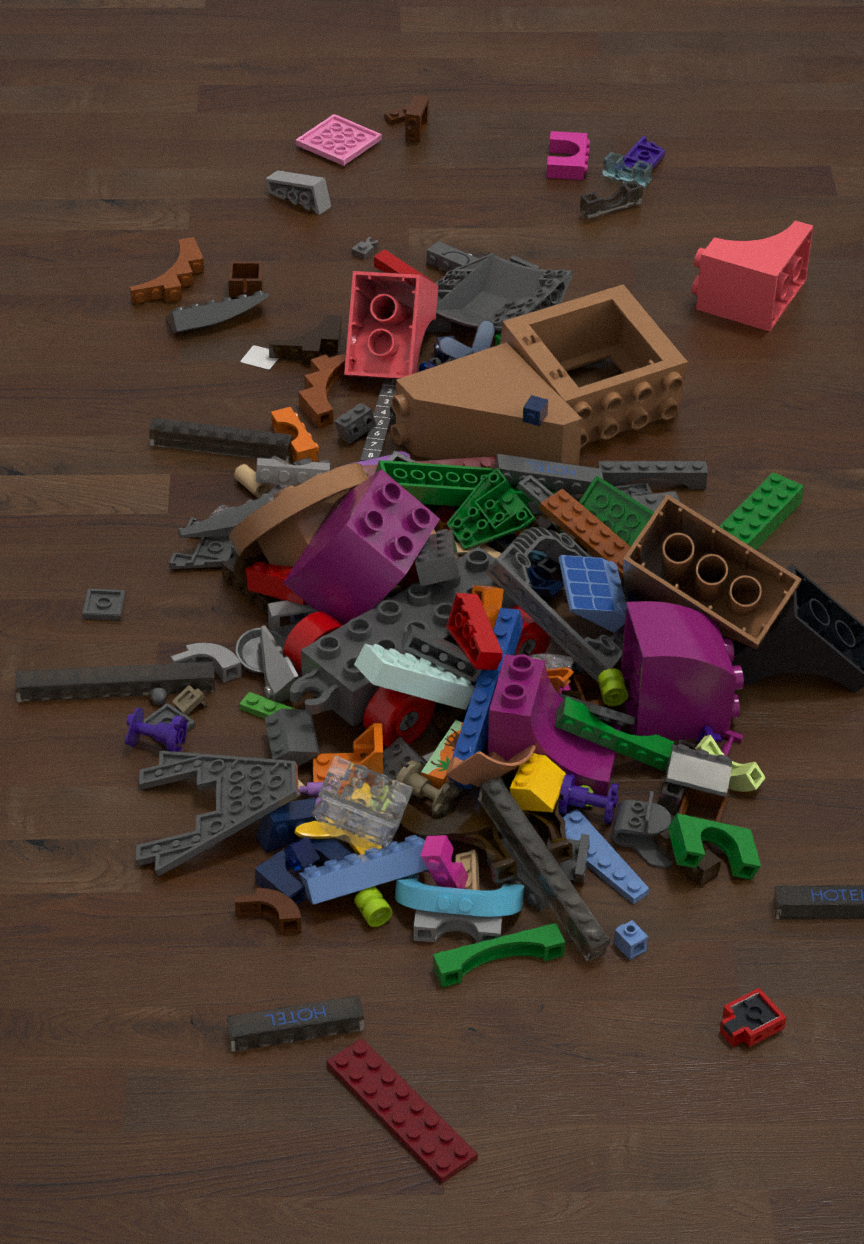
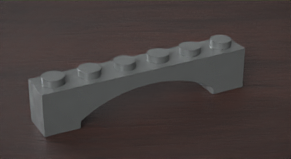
[598,461,708,489]

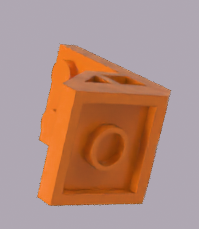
[313,723,383,788]

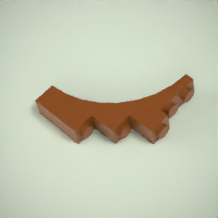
[130,237,204,304]
[299,353,346,428]

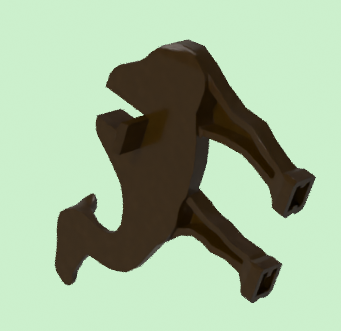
[365,775,573,884]

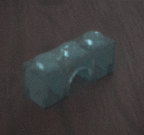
[603,152,653,188]

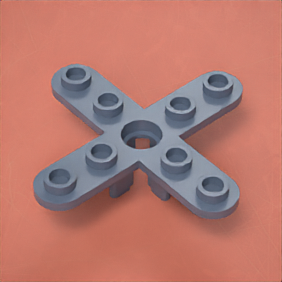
[439,321,495,360]

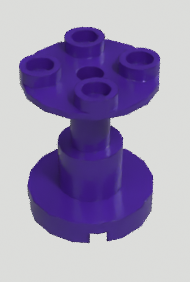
[125,707,187,752]
[559,773,619,824]

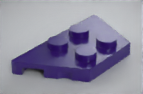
[618,136,665,170]

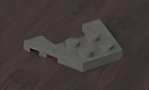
[169,517,233,569]
[558,693,636,726]

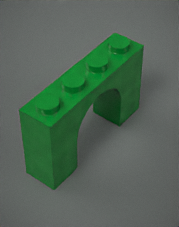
[668,813,761,880]

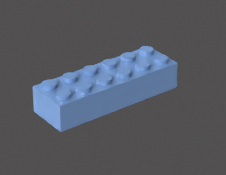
[299,835,428,905]

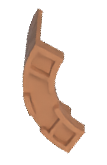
[446,744,536,787]

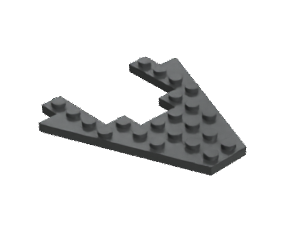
[136,751,298,876]

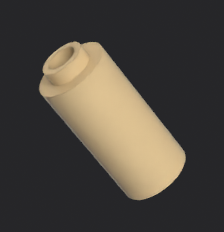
[234,464,270,498]

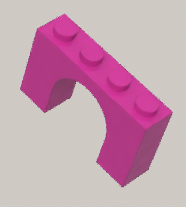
[546,131,590,180]

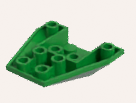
[446,468,536,550]

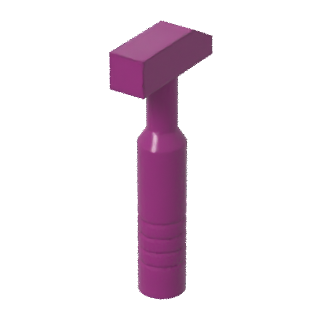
[721,730,744,756]

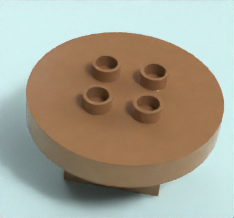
[229,463,369,567]

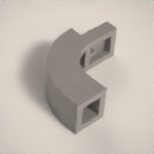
[171,643,241,683]

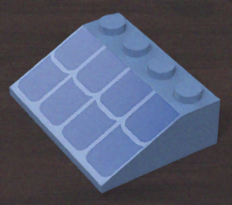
[558,555,626,633]

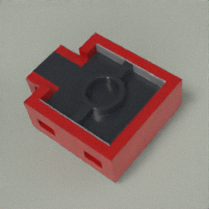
[720,988,787,1047]

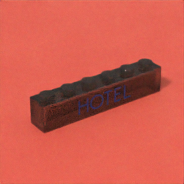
[773,885,864,919]
[226,995,364,1052]

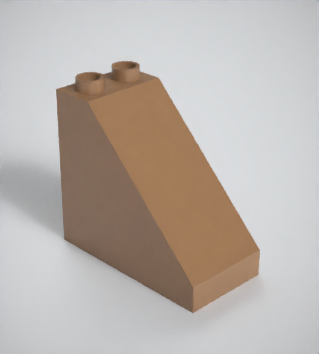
[391,342,582,466]
[623,494,801,649]

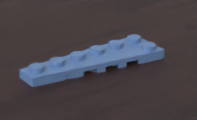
[562,808,649,904]

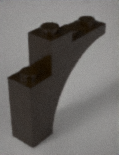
[269,315,342,364]

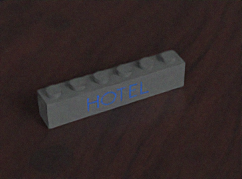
[492,454,603,495]

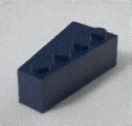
[256,795,347,853]

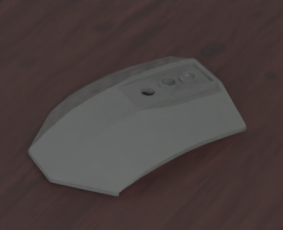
[435,253,573,331]

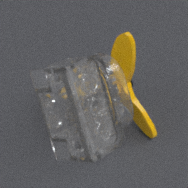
[294,756,413,855]

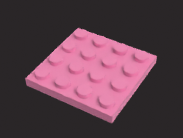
[296,114,382,166]

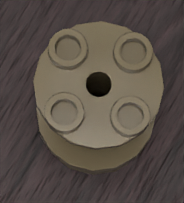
[393,760,461,819]

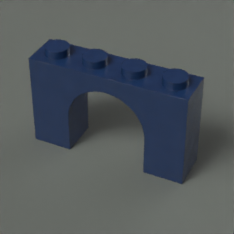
[255,838,352,905]

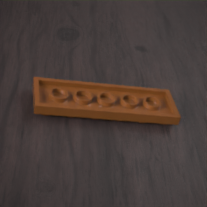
[538,489,631,579]

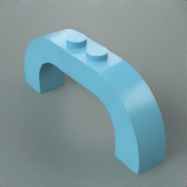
[395,875,524,917]

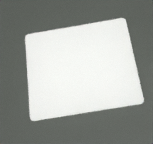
[240,345,278,370]

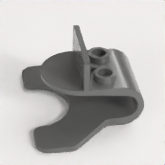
[612,791,680,868]

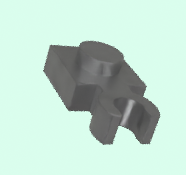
[352,237,378,259]

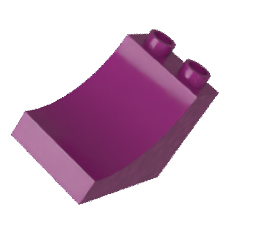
[488,654,621,797]

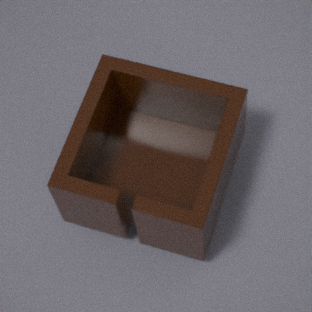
[228,261,263,298]

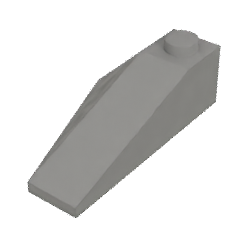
[260,625,298,703]

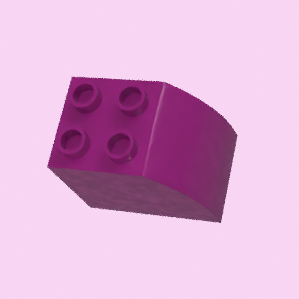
[283,469,440,625]
[621,601,744,741]

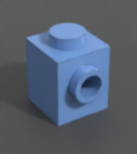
[614,920,648,960]

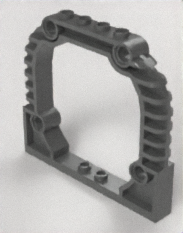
[485,527,629,683]

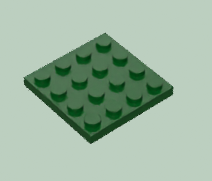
[559,475,654,557]

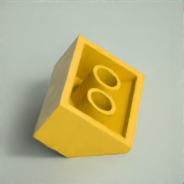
[510,753,566,812]

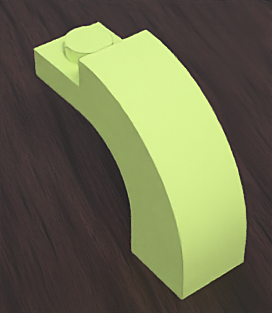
[695,735,766,792]

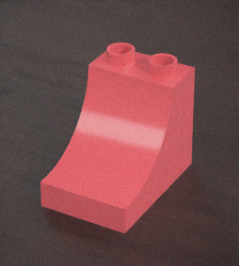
[691,221,813,332]
[344,271,438,380]

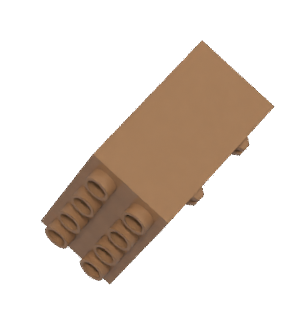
[500,284,688,448]

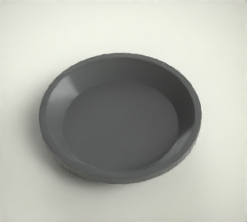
[235,628,286,674]

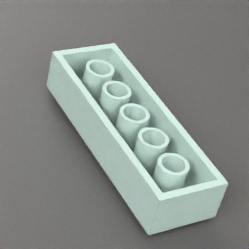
[354,644,475,710]

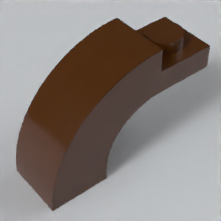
[235,888,302,933]

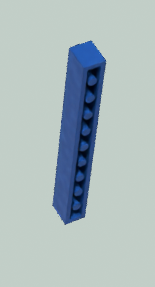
[448,608,524,789]

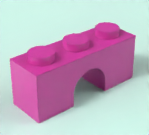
[420,835,469,889]

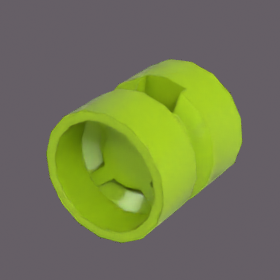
[598,668,628,706]
[354,886,392,927]

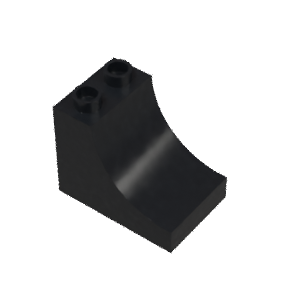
[722,564,864,693]

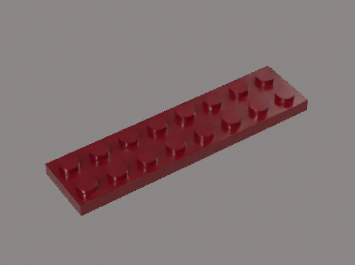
[326,1038,478,1184]

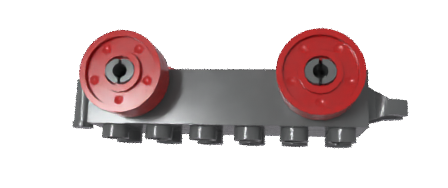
[282,547,551,748]

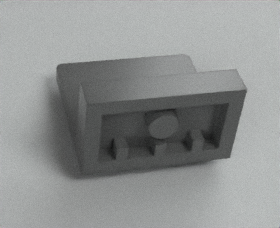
[383,737,426,790]
[543,834,590,883]

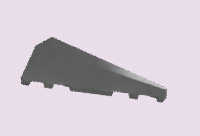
[178,494,270,538]

